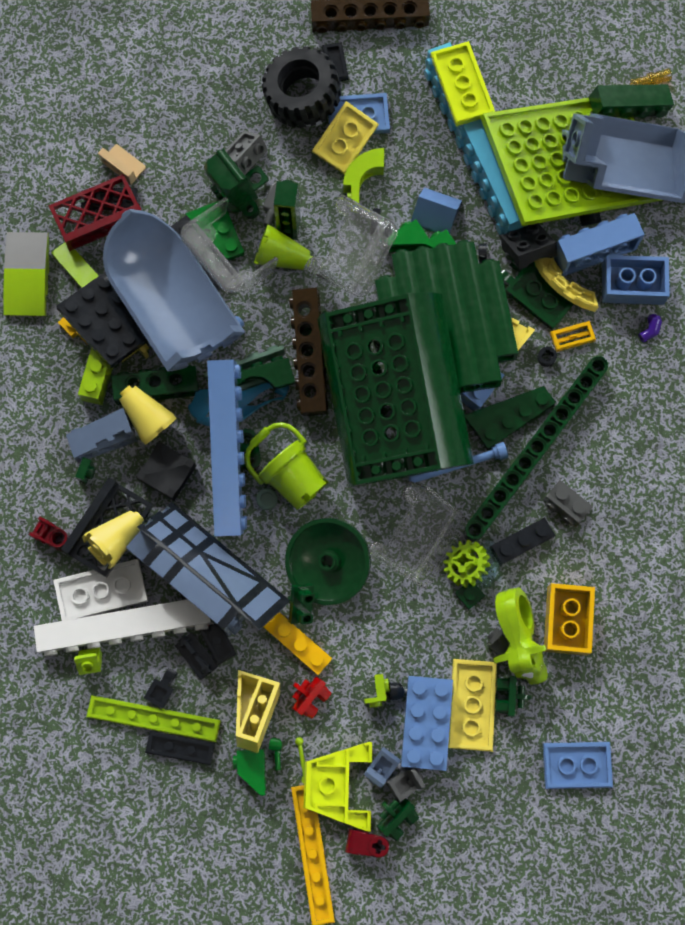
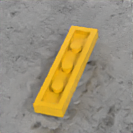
[264,612,332,675]

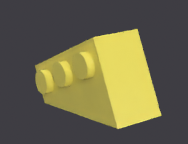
[236,670,280,753]

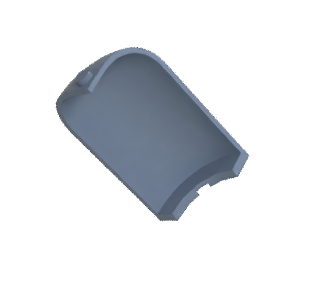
[103,209,245,371]

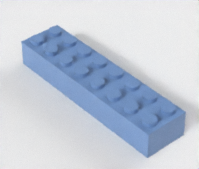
[207,360,247,536]

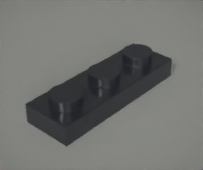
[489,517,556,566]

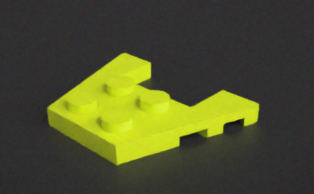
[303,742,372,832]

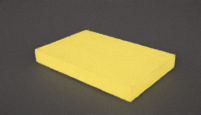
[312,101,379,175]

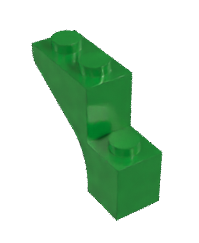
[381,219,456,252]

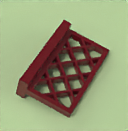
[48,174,142,252]

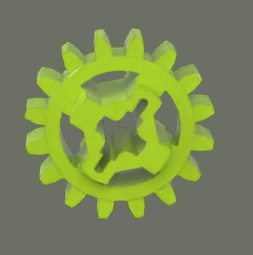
[443,540,491,588]

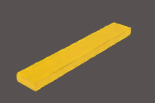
[291,785,335,925]

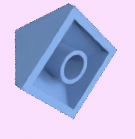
[411,188,462,233]

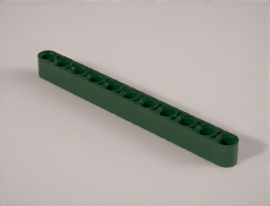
[464,356,608,542]

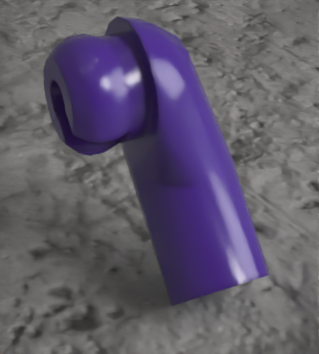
[638,314,662,343]

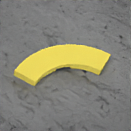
[534,257,599,312]

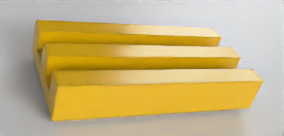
[550,321,596,352]

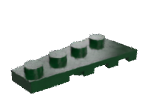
[465,386,556,450]

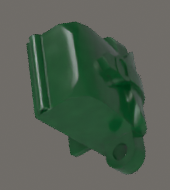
[204,148,269,219]

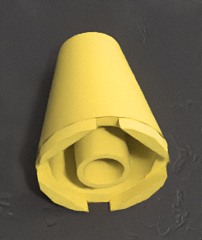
[119,385,177,445]
[82,511,144,569]

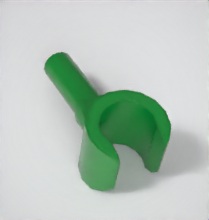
[268,738,282,770]

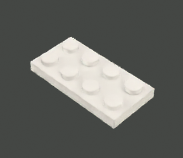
[53,559,148,621]

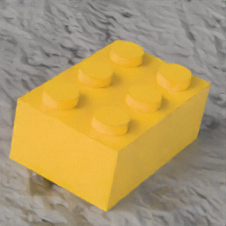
[544,583,595,656]

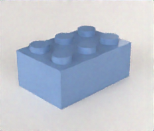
[602,255,670,305]

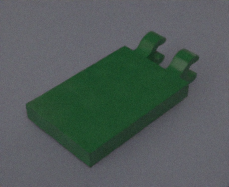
[502,259,574,330]

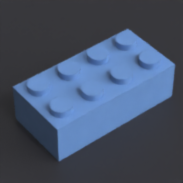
[554,213,645,277]
[400,676,453,771]

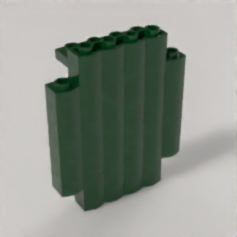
[375,240,518,393]

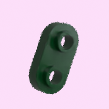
[240,429,261,471]

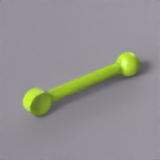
[295,737,305,784]

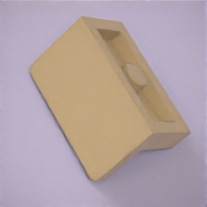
[98,144,146,185]

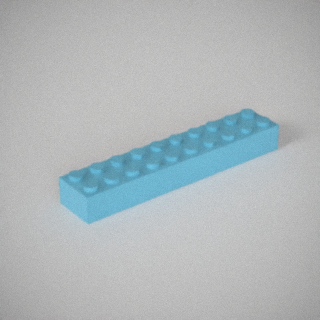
[424,42,528,235]

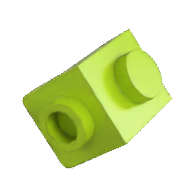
[74,647,102,675]
[364,674,390,708]

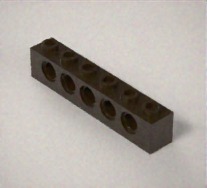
[311,0,430,33]
[289,287,329,416]

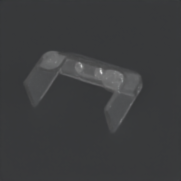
[180,197,278,293]

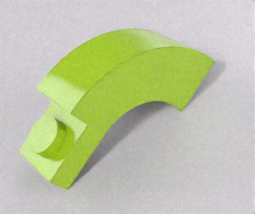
[343,148,384,212]

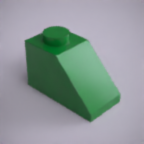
[233,749,266,796]

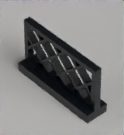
[61,478,154,578]

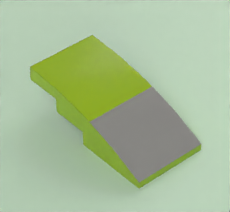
[3,232,49,316]

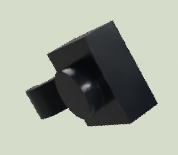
[144,668,177,709]

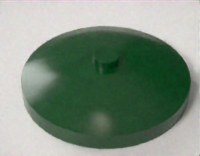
[285,518,371,605]

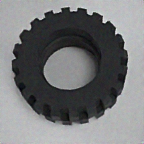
[262,46,342,128]

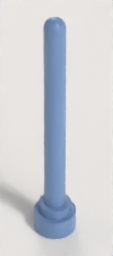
[409,442,508,483]

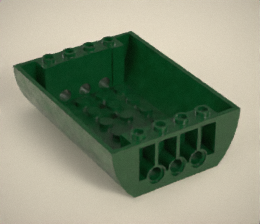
[317,292,474,488]

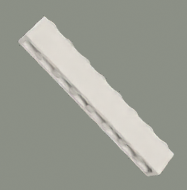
[34,599,214,656]

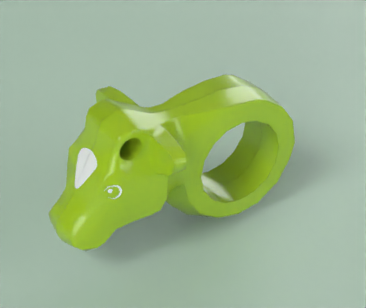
[493,587,548,685]

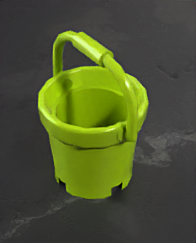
[245,422,329,510]

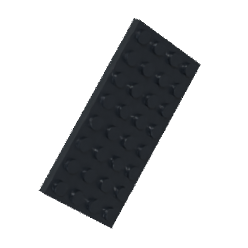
[57,216,239,369]

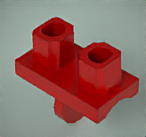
[292,677,331,719]

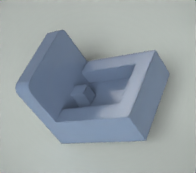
[364,747,401,788]

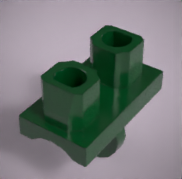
[288,583,315,625]
[495,675,531,717]
[377,798,419,841]

